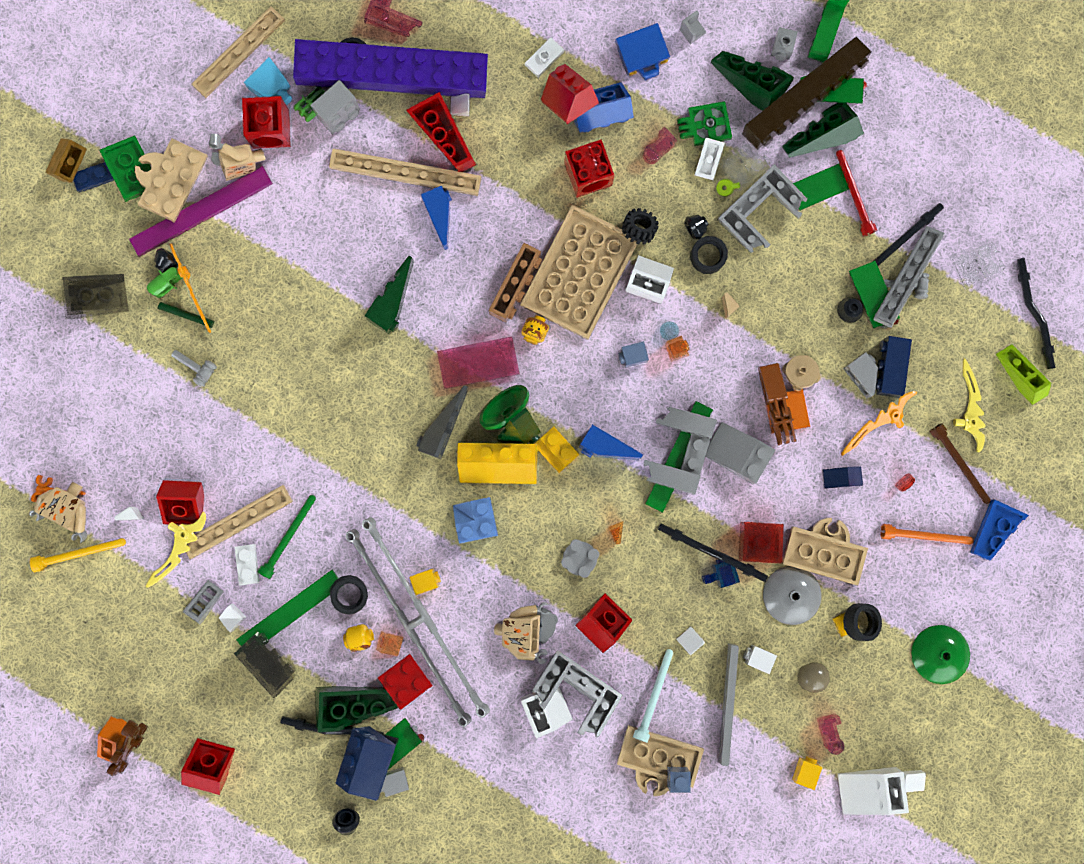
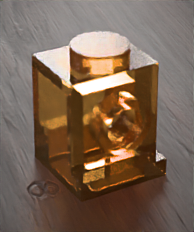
[665,336,690,362]

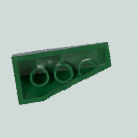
[711,51,794,111]
[782,103,864,158]
[365,256,414,334]
[496,408,541,444]
[315,686,397,732]

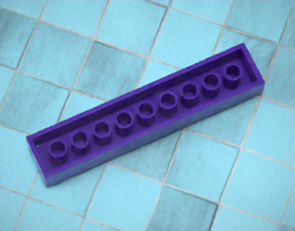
[293,39,488,98]

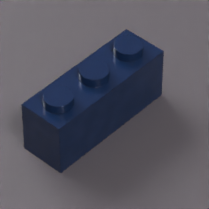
[875,336,912,398]

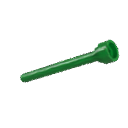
[257,495,316,579]

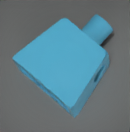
[244,57,292,105]

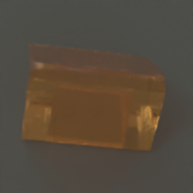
[609,521,623,545]
[376,631,403,656]

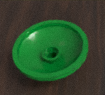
[479,385,529,430]
[911,625,970,684]

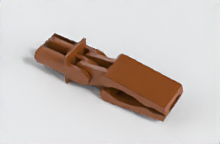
[758,363,797,446]

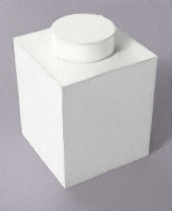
[743,645,777,674]

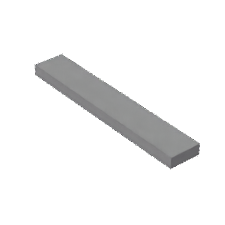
[874,226,945,328]
[718,643,739,766]

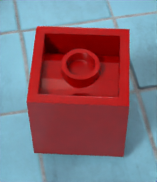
[242,96,291,149]
[564,139,614,198]

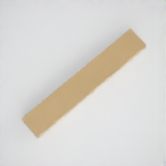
[192,6,285,98]
[186,485,293,559]

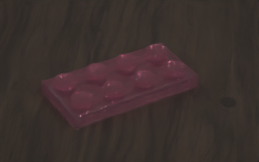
[437,336,520,389]

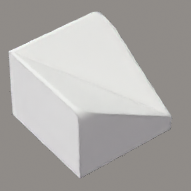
[219,604,246,632]

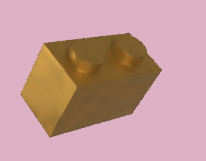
[45,138,87,183]

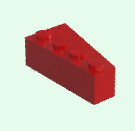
[406,92,477,172]

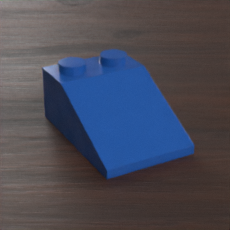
[579,424,643,460]

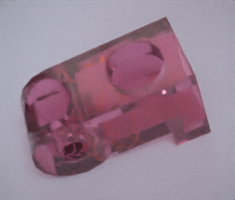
[643,127,677,164]
[816,713,845,755]

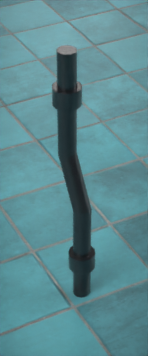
[1017,258,1056,369]
[658,523,768,582]
[280,716,399,746]

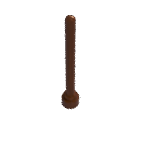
[929,423,991,504]

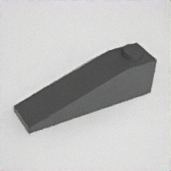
[417,385,469,460]

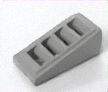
[183,580,224,625]

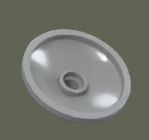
[763,566,821,625]

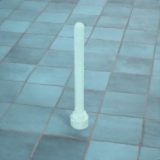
[633,649,673,743]

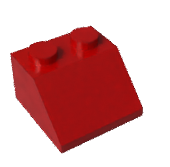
[156,480,204,525]
[575,593,633,653]
[181,738,235,795]

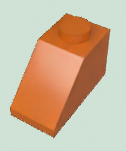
[97,716,127,762]

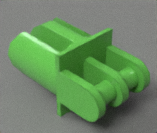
[293,87,325,122]
[147,267,182,298]

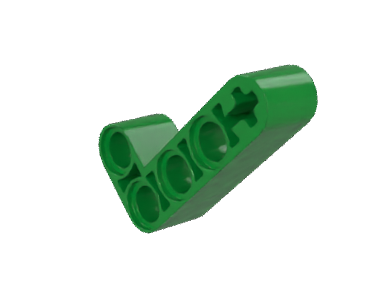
[807,0,849,63]

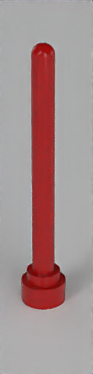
[836,150,878,237]

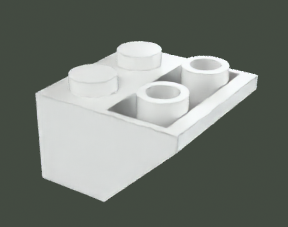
[626,255,674,304]
[521,687,572,738]

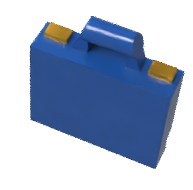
[615,23,670,80]

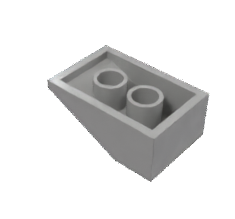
[705,422,775,484]

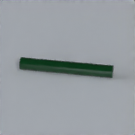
[158,302,215,328]

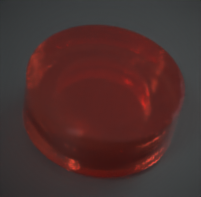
[895,473,915,492]

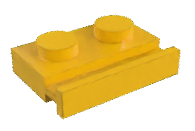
[534,426,580,473]

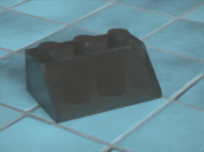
[234,631,296,698]

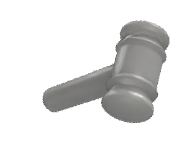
[884,273,929,299]
[172,350,217,387]

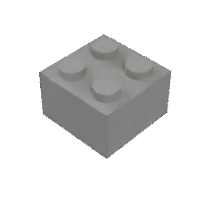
[311,80,360,135]

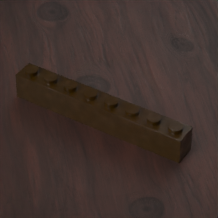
[742,37,872,150]

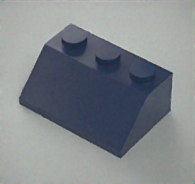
[335,726,396,801]

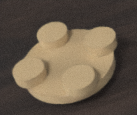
[782,355,821,391]

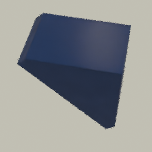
[823,466,863,489]

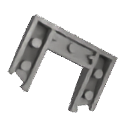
[717,164,807,253]
[644,407,717,495]
[532,650,623,737]

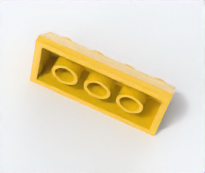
[457,443,538,484]

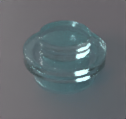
[660,321,679,341]

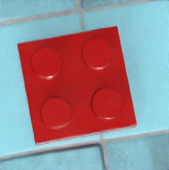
[377,654,433,710]

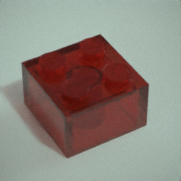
[738,522,784,564]

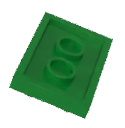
[99,135,151,202]

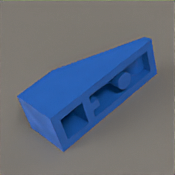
[421,186,452,250]

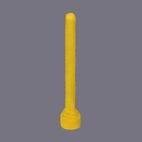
[30,538,126,573]

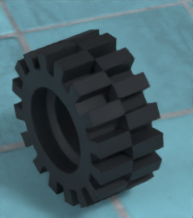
[622,208,659,245]

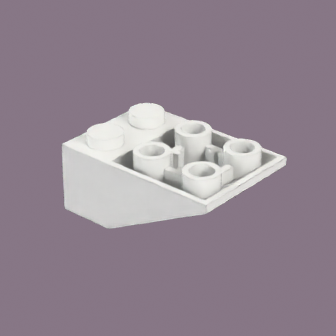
[838,767,909,815]

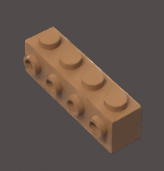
[489,243,543,323]

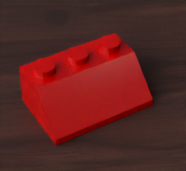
[541,64,599,124]

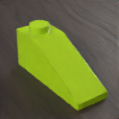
[996,344,1052,405]

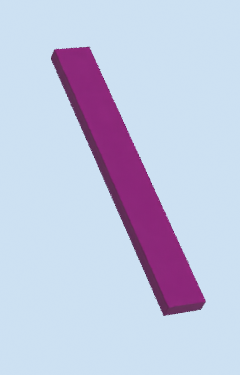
[129,166,273,257]

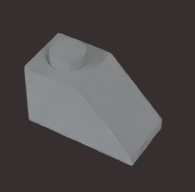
[843,352,878,399]

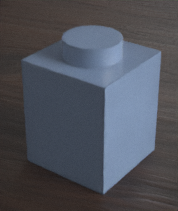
[618,341,649,368]
[667,767,691,793]

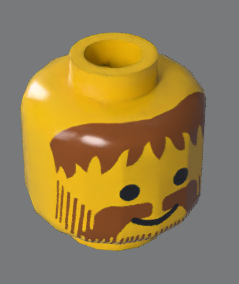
[521,315,549,345]
[343,624,374,652]

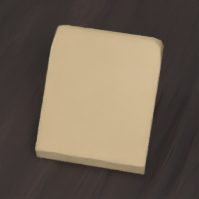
[722,292,740,319]

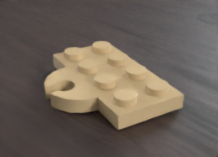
[135,138,208,222]
[781,518,868,586]
[617,725,704,796]

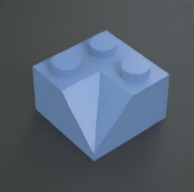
[453,497,498,544]

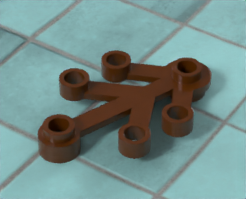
[106,720,148,777]

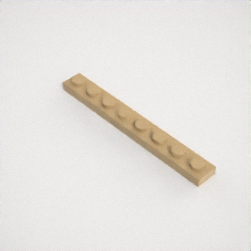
[329,149,482,196]

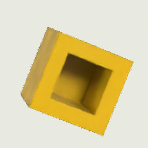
[409,569,441,595]
[792,756,822,790]

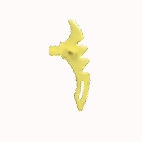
[953,358,985,452]
[146,512,206,588]

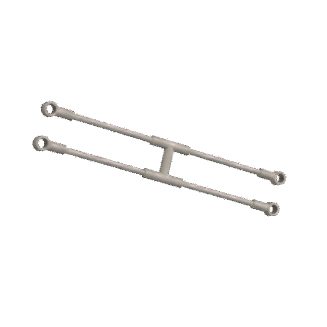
[346,517,490,727]

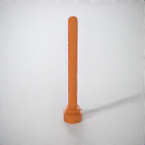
[881,524,974,544]

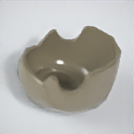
[797,662,830,693]

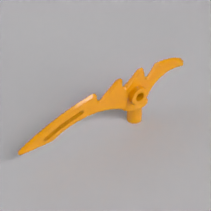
[170,243,211,333]
[841,391,917,456]

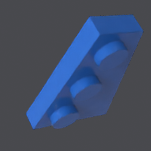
[970,499,1029,561]

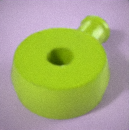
[716,179,740,197]

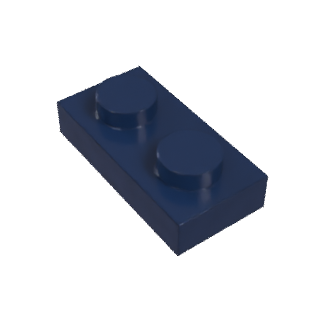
[73,162,114,193]

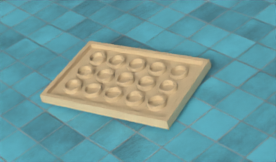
[520,205,637,340]

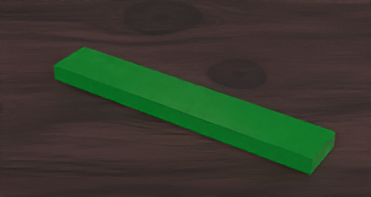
[645,401,713,513]
[236,569,342,655]

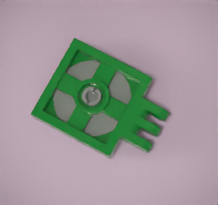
[677,101,732,146]

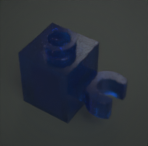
[701,559,740,588]

